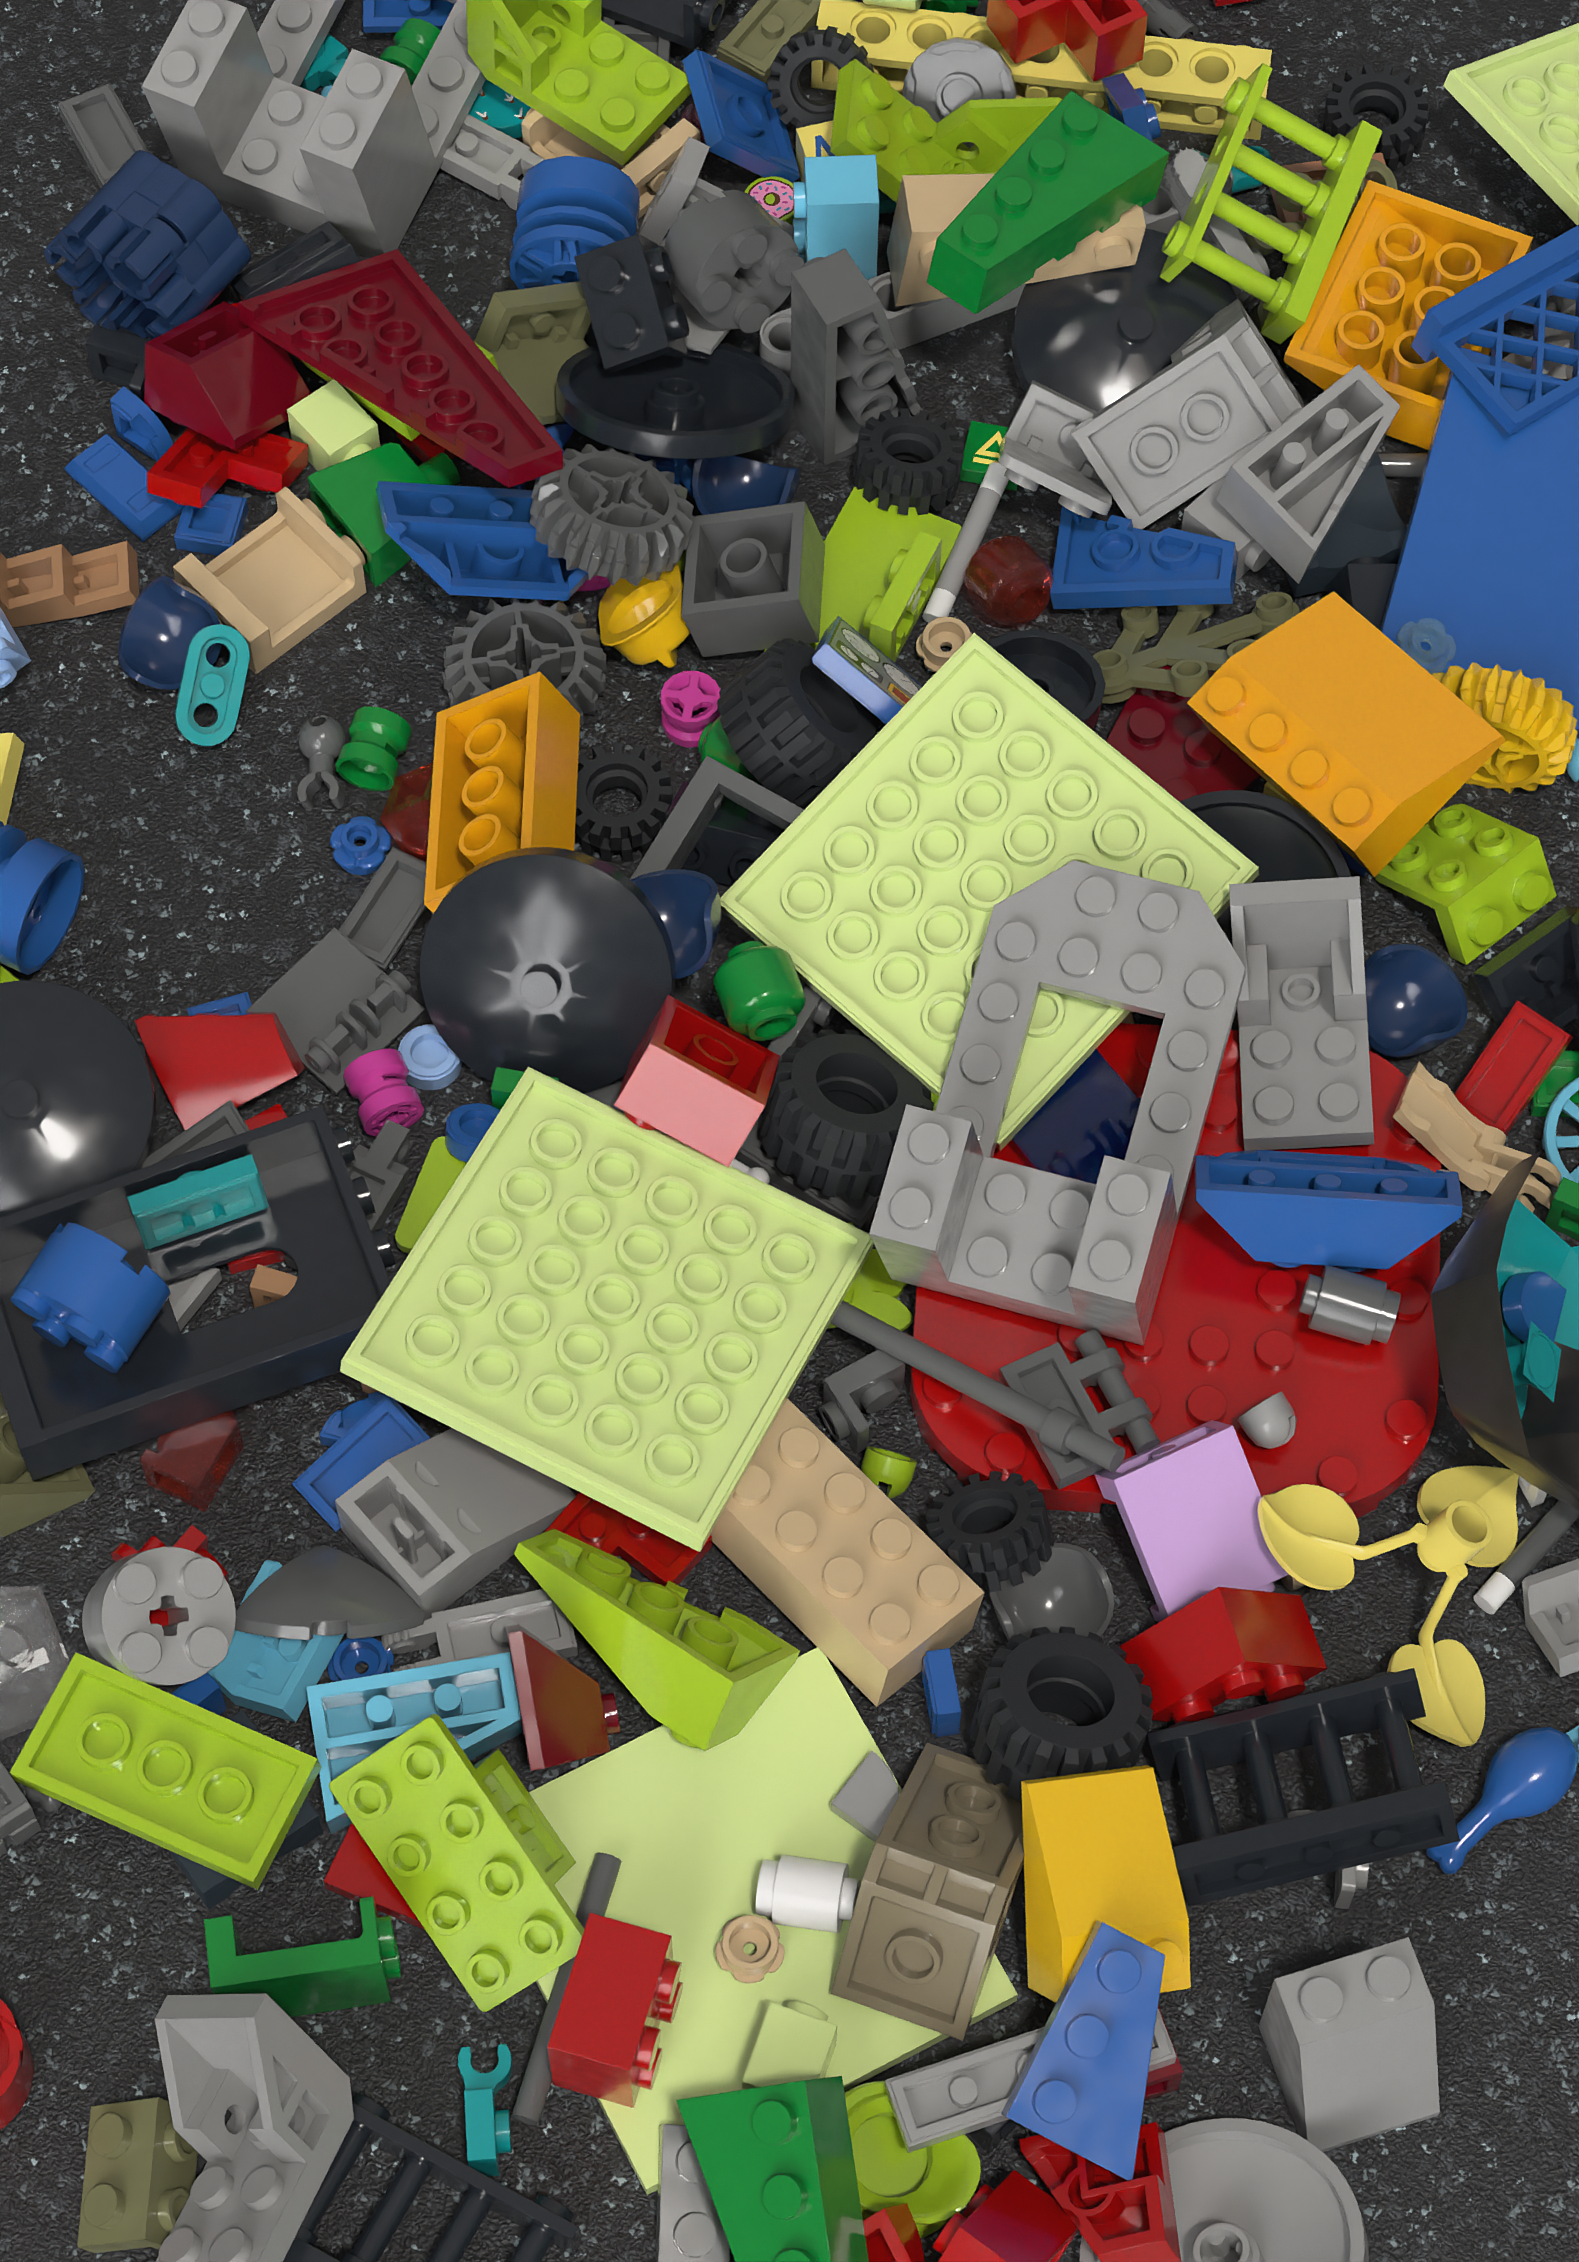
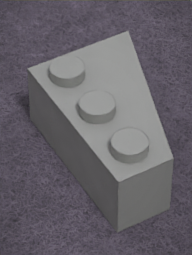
[1216,364,1400,584]

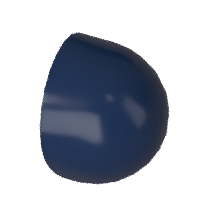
[692,455,801,515]
[118,576,221,690]
[631,869,721,979]
[1364,944,1468,1057]

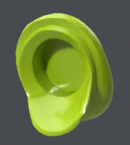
[845,2081,981,2238]

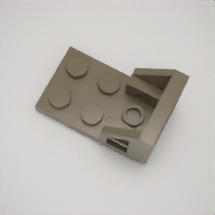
[831,1743,1025,2041]

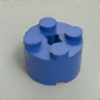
[10,1222,171,1373]

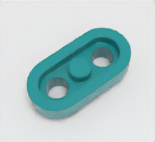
[174,624,250,746]

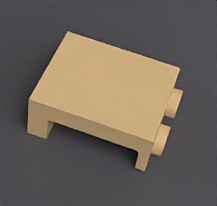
[521,108,700,219]
[173,487,366,674]

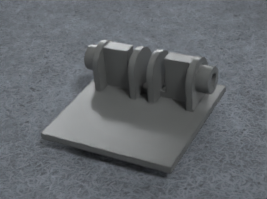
[246,927,425,1095]

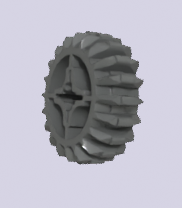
[530,444,694,586]
[442,598,607,730]

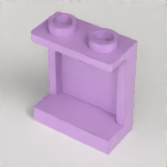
[1094,1420,1289,1622]

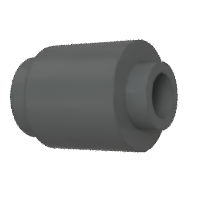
[1298,1265,1401,1345]

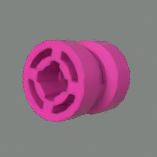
[343,1049,424,1136]

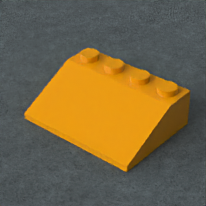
[1284,180,1533,450]
[1187,591,1506,877]

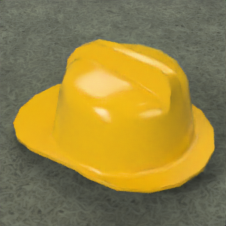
[598,563,690,668]

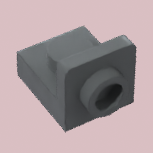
[819,1349,905,1454]

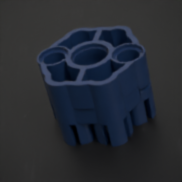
[44,150,251,340]

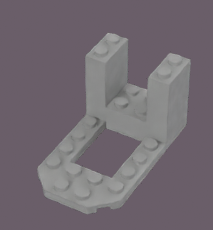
[141,0,486,258]
[869,860,1246,1346]

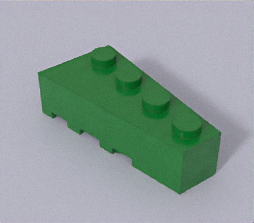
[676,2076,869,2262]

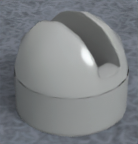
[1237,1391,1297,1449]

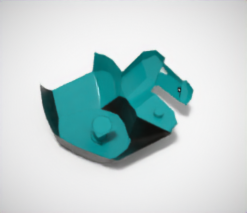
[1431,1150,1579,1510]

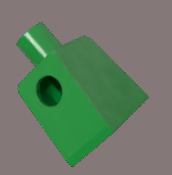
[308,442,461,587]

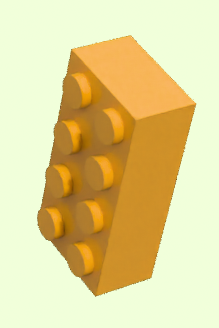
[424,671,580,914]

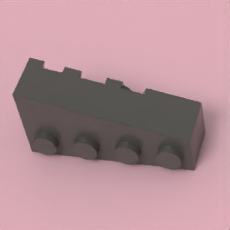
[791,249,922,466]

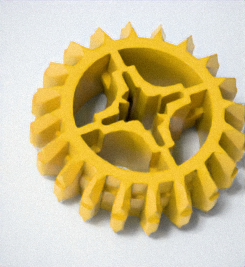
[1432,662,1578,794]

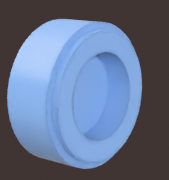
[398,1024,463,1090]

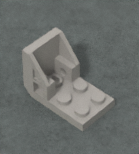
[1071,299,1304,529]
[1229,876,1374,1151]
[155,1993,354,2262]

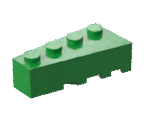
[926,91,1170,314]

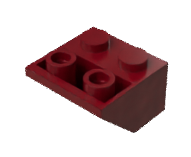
[144,301,311,450]

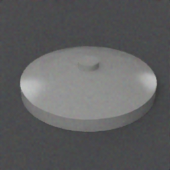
[1080,2118,1369,2262]

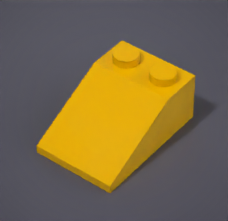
[1021,1765,1191,2003]

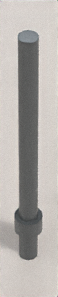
[830,1300,1125,1472]

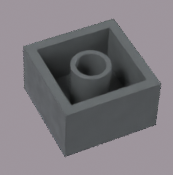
[681,501,825,657]

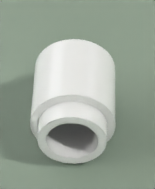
[756,1855,860,1933]

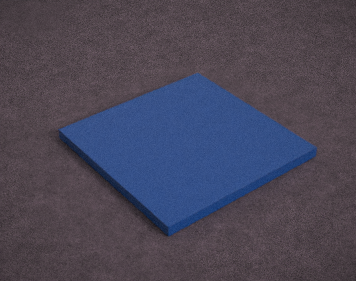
[1380,347,1579,739]

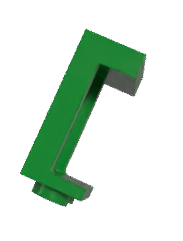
[204,1896,401,2017]

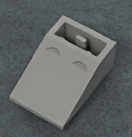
[335,1428,576,1620]

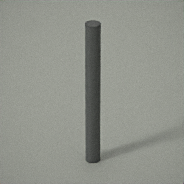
[511,1853,622,2126]

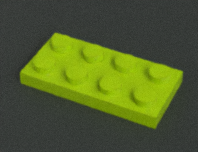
[10,1652,322,1890]

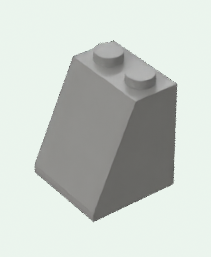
[1258,1937,1440,2152]

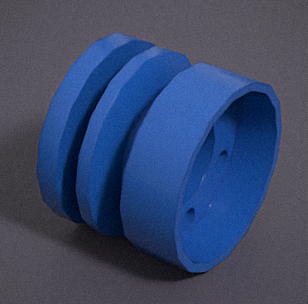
[509,156,640,289]
[0,821,85,975]

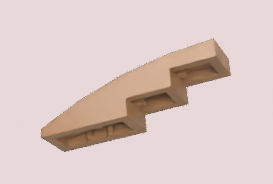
[0,541,139,627]

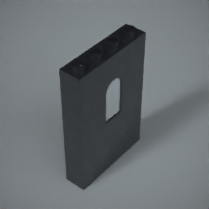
[0,1105,396,1481]

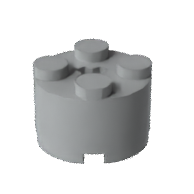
[82,1547,236,1687]

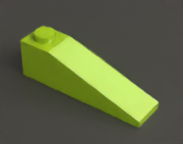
[514,1529,800,1751]

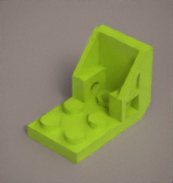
[466,0,691,166]
[830,59,1063,203]

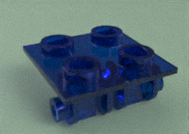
[1012,1049,1142,1184]

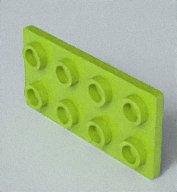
[764,487,962,663]
[329,1714,584,2012]

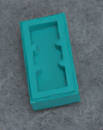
[127,1154,269,1249]

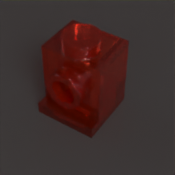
[140,1411,244,1512]

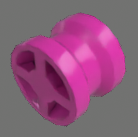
[661,671,721,748]

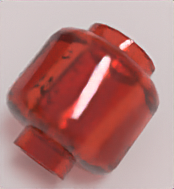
[964,535,1054,625]

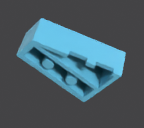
[793,155,879,280]
[306,1652,522,1834]

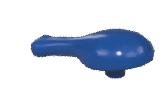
[1426,1726,1578,1874]

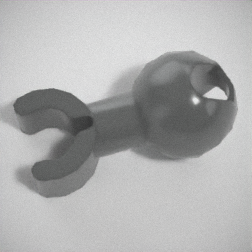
[297,715,346,811]

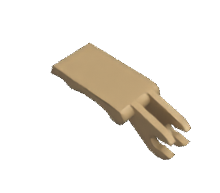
[1393,1061,1561,1213]

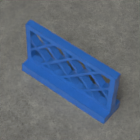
[1411,225,1579,435]

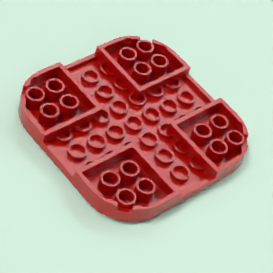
[910,1023,1441,1518]

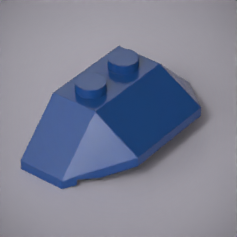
[376,481,589,601]
[1194,1150,1463,1272]

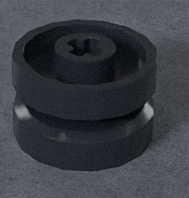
[987,629,1106,732]

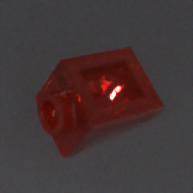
[380,762,433,861]

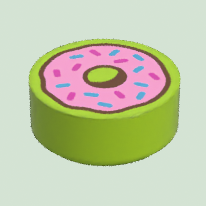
[745,176,799,225]

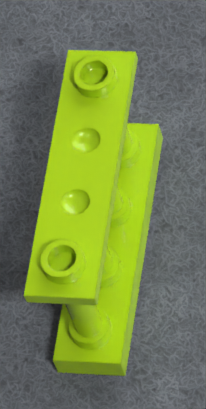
[1159,63,1382,344]

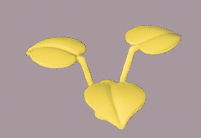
[1258,1466,1519,1747]

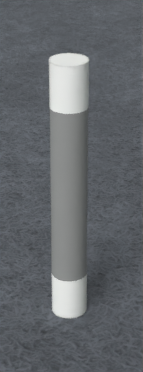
[922,462,1009,623]

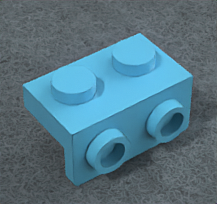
[208,1560,344,1722]

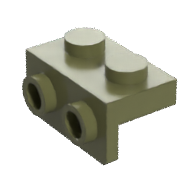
[77,2097,199,2253]

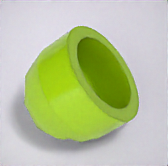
[861,1446,917,1499]

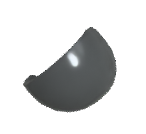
[990,1543,1115,1641]

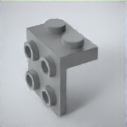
[998,380,1112,518]

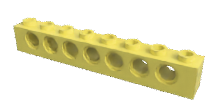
[811,0,1272,140]

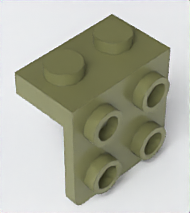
[474,281,591,425]

